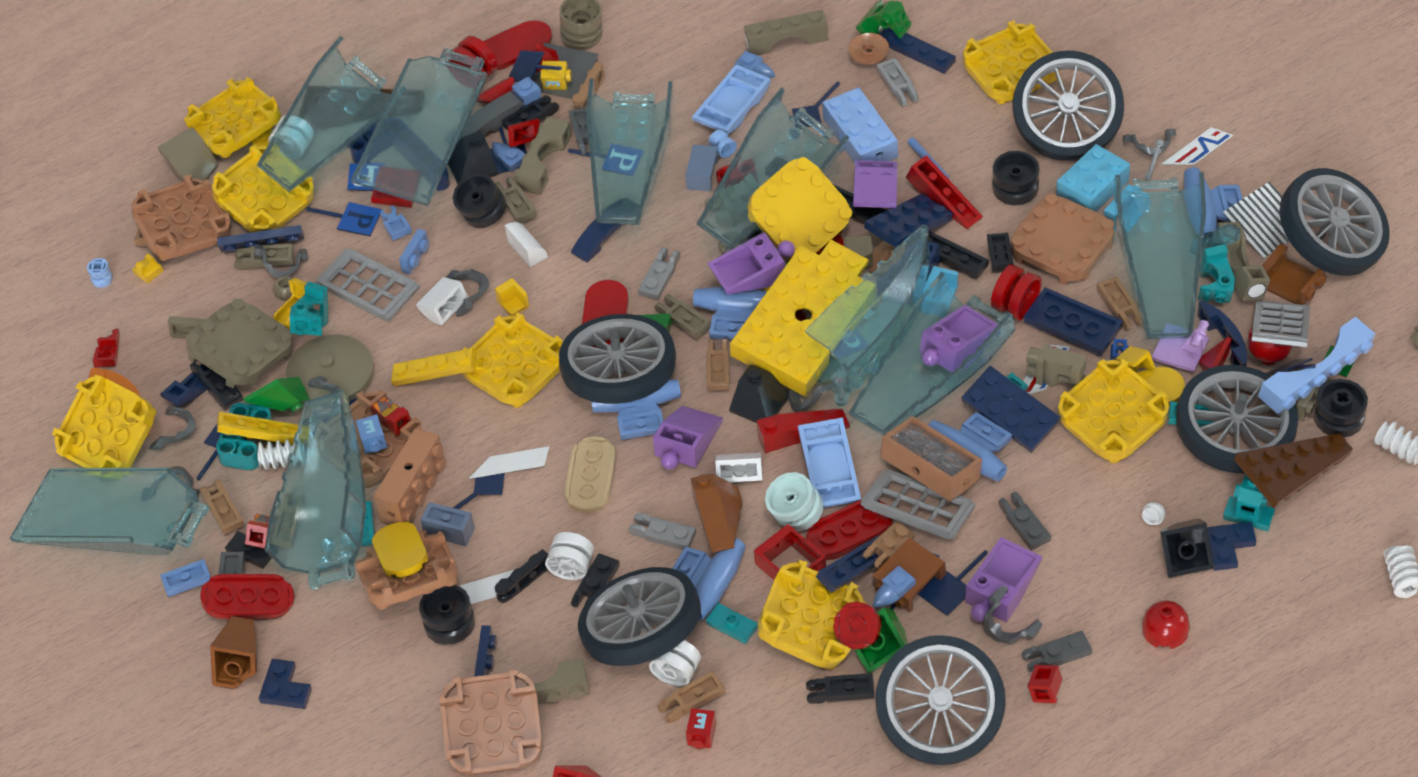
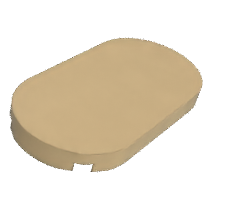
[565,436,616,513]

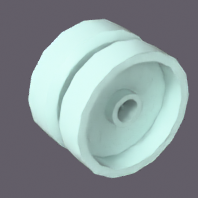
[765,472,824,532]

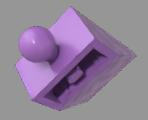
[853,160,897,208]
[708,232,795,295]
[919,305,999,373]
[653,406,723,470]
[965,537,1042,623]

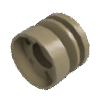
[560,0,602,49]

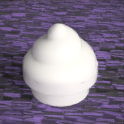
[1142,502,1166,525]

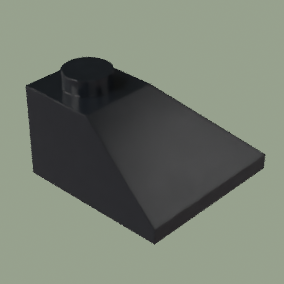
[445,131,498,185]
[729,364,789,423]
[1160,518,1214,578]

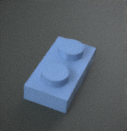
[399,229,429,275]
[160,559,211,597]

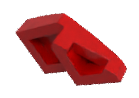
[93,328,120,368]

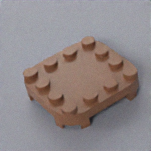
[131,175,230,261]
[1011,193,1114,285]
[316,390,422,488]
[356,530,458,610]
[439,670,543,775]

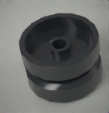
[992,151,1040,205]
[452,174,507,228]
[1314,379,1368,438]
[419,585,475,645]

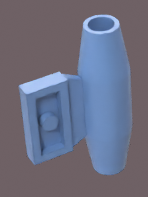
[1184,167,1243,243]
[693,286,767,340]
[591,379,681,440]
[928,412,1012,481]
[672,538,746,621]

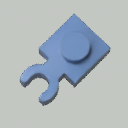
[380,206,412,241]

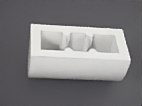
[505,222,548,267]
[416,277,468,325]
[715,452,762,482]

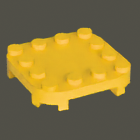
[963,20,1060,104]
[183,77,281,158]
[212,144,314,233]
[747,157,852,260]
[462,313,563,408]
[1058,359,1169,463]
[52,375,156,479]
[758,560,866,670]

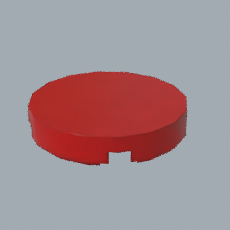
[833,601,881,650]

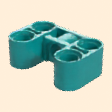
[216,403,272,470]

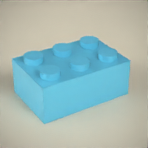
[1056,144,1130,212]

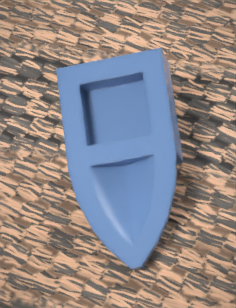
[735,51,775,78]
[492,142,524,172]
[873,566,916,608]

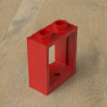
[754,524,827,580]

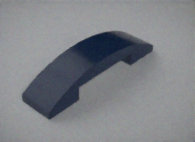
[571,199,642,263]
[1198,301,1247,366]
[160,364,207,406]

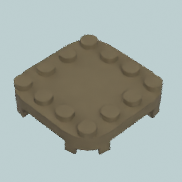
[186,299,293,388]

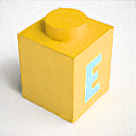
[540,61,572,90]

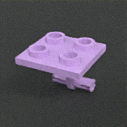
[1152,320,1209,372]

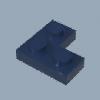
[1207,522,1257,571]
[259,658,312,709]

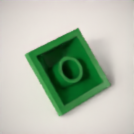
[243,377,310,413]
[855,608,908,673]

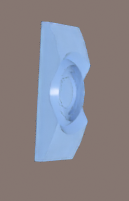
[692,64,771,134]
[798,418,861,508]

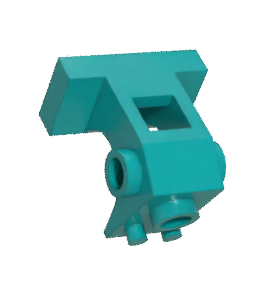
[1197,244,1235,303]
[290,281,328,336]
[1223,475,1275,532]

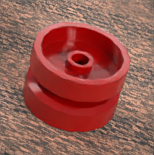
[445,36,498,88]
[991,265,1042,320]

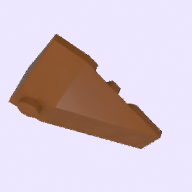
[690,473,743,553]

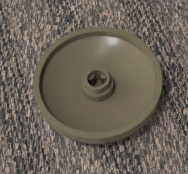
[286,335,374,408]

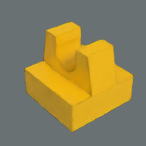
[132,253,163,284]

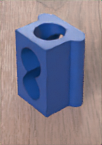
[1110,339,1129,360]

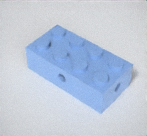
[822,87,898,163]

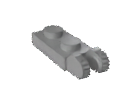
[877,58,919,107]
[638,247,680,300]
[629,513,696,550]

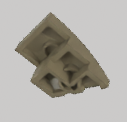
[158,127,219,182]

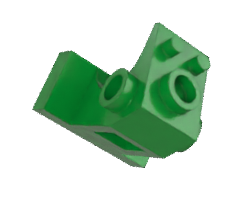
[855,0,911,38]

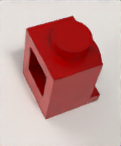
[1027,665,1063,703]

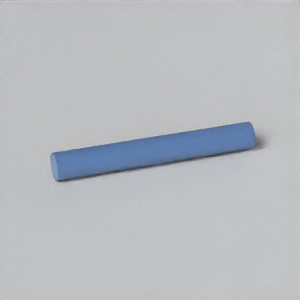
[908,137,950,179]

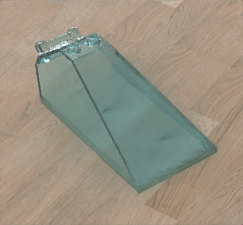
[351,47,487,206]
[9,467,209,555]

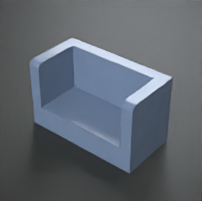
[685,145,719,191]
[420,502,475,546]

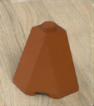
[210,616,257,689]

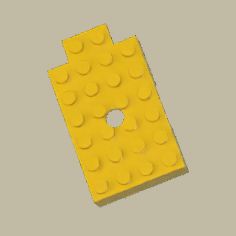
[730,240,876,397]

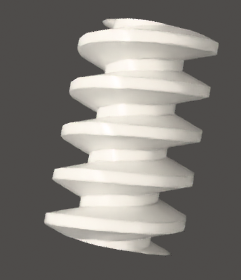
[1374,421,1418,465]
[257,438,306,470]
[1384,546,1418,598]

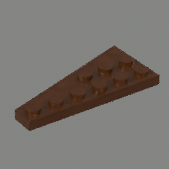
[1234,433,1353,508]

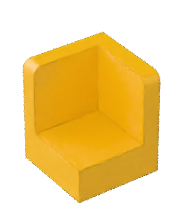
[495,278,530,316]
[1115,346,1155,372]

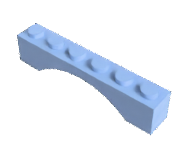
[1258,317,1375,414]

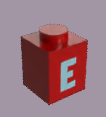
[686,708,717,749]

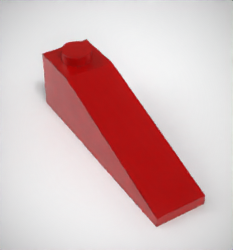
[905,155,983,230]
[756,409,850,454]

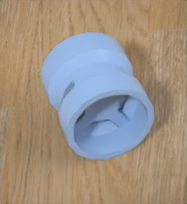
[708,129,737,158]
[87,258,113,288]

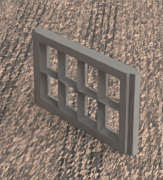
[315,248,420,322]
[1252,300,1310,347]
[860,469,976,540]

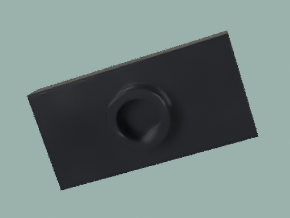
[987,232,1014,272]
[225,531,276,569]

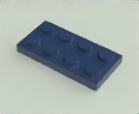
[864,194,953,248]
[1023,287,1123,356]
[961,365,1061,453]

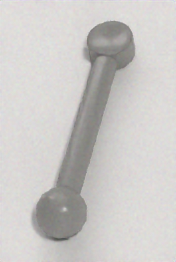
[1145,139,1164,180]

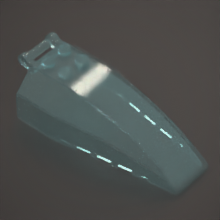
[256,36,405,192]
[586,78,674,225]
[697,87,850,250]
[1114,172,1206,339]
[805,224,930,407]
[849,272,1015,436]
[265,390,366,590]

